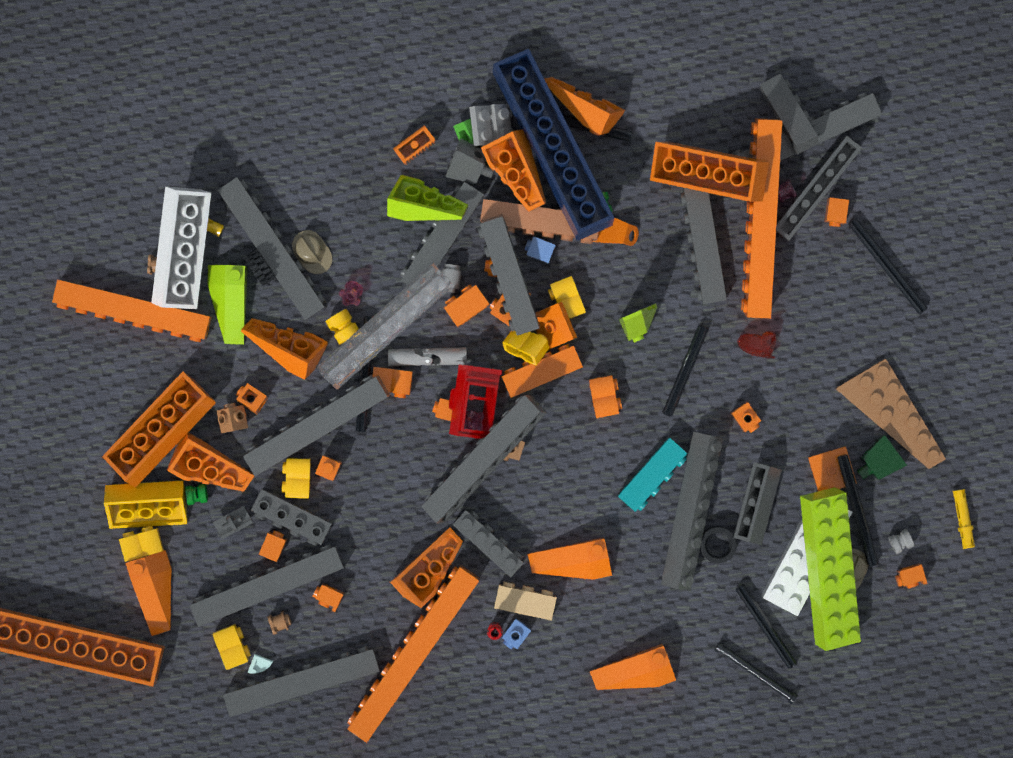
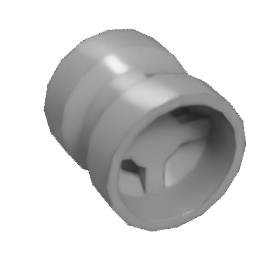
[888,529,914,554]

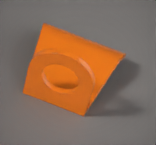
[593,218,639,246]

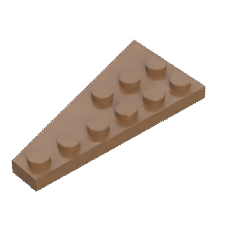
[835,359,946,469]

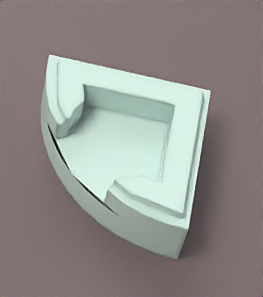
[248,654,273,674]

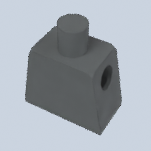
[445,138,494,184]

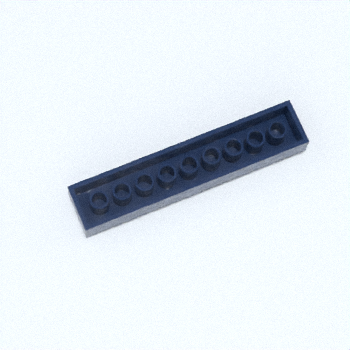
[493,49,614,241]

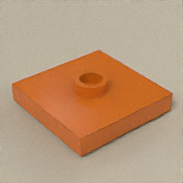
[536,302,577,350]
[808,446,857,491]

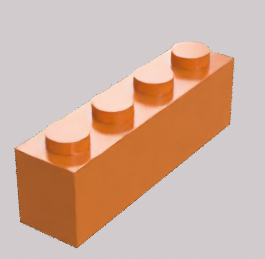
[502,344,583,398]

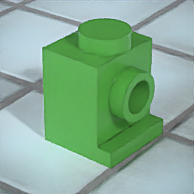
[453,119,474,145]

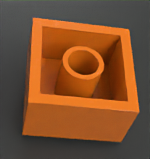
[444,284,490,327]

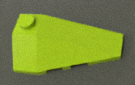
[387,175,468,221]
[207,265,247,345]
[619,304,657,343]

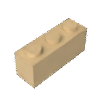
[494,581,557,620]

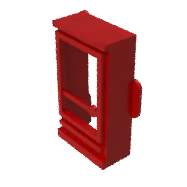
[449,364,502,439]

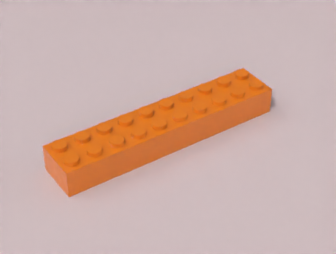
[741,118,782,319]
[347,565,480,743]
[0,608,165,687]

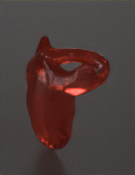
[737,330,776,359]

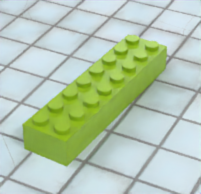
[800,487,861,651]

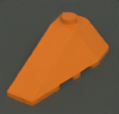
[544,77,625,136]
[481,129,546,211]
[241,318,328,380]
[167,432,254,492]
[390,527,463,608]
[528,537,612,580]
[126,550,172,636]
[590,644,676,690]

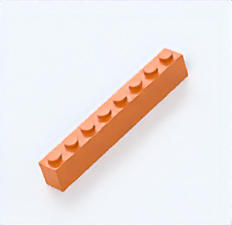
[52,279,212,342]

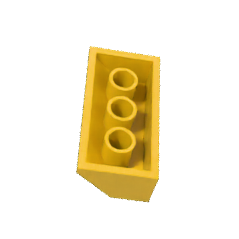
[104,481,187,529]

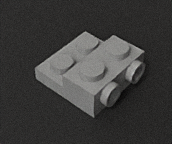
[469,104,514,146]

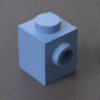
[524,236,555,264]
[502,617,531,649]

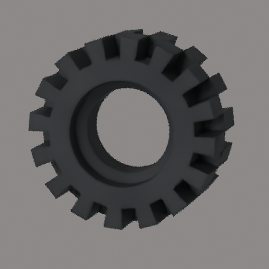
[243,248,276,286]

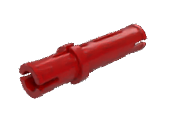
[487,622,503,640]

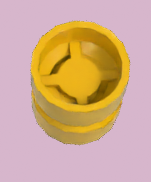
[325,309,361,345]

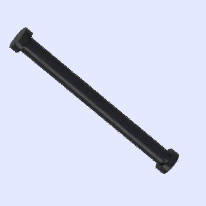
[714,641,798,704]

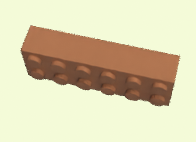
[480,199,598,244]

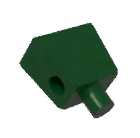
[857,435,907,480]

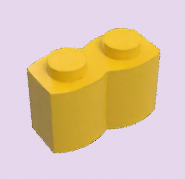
[548,276,586,319]
[503,331,549,365]
[282,458,311,498]
[119,526,164,562]
[213,624,251,670]

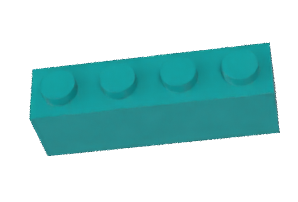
[617,438,687,512]

